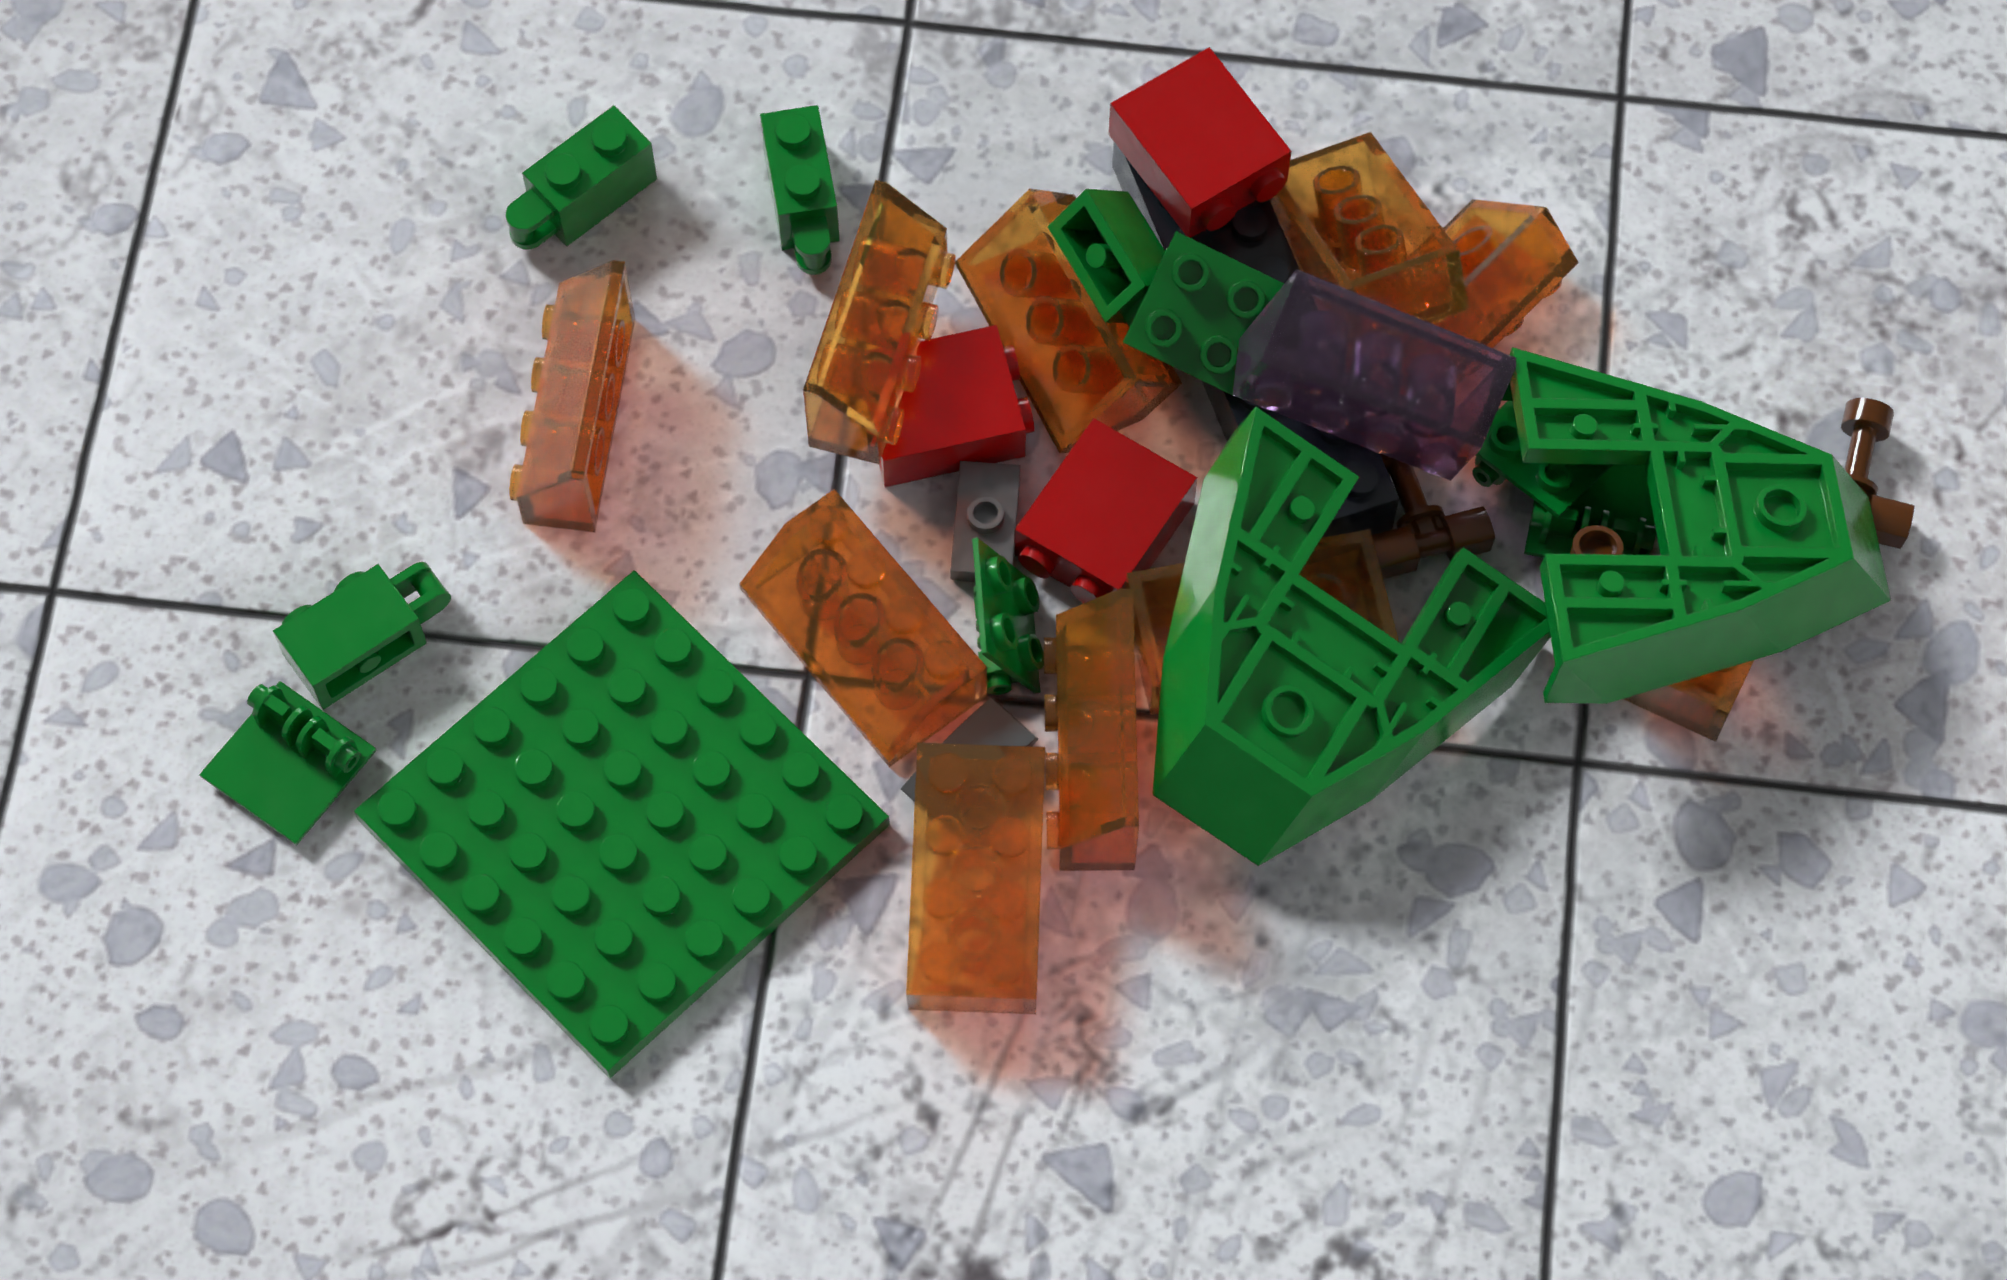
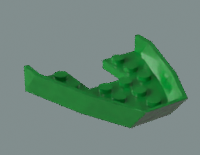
[1496,347,1891,704]
[1152,407,1551,866]

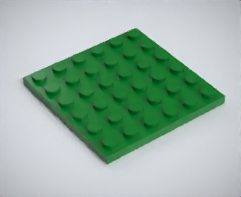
[354,570,890,1078]

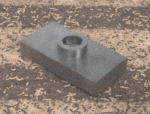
[950,461,1021,581]

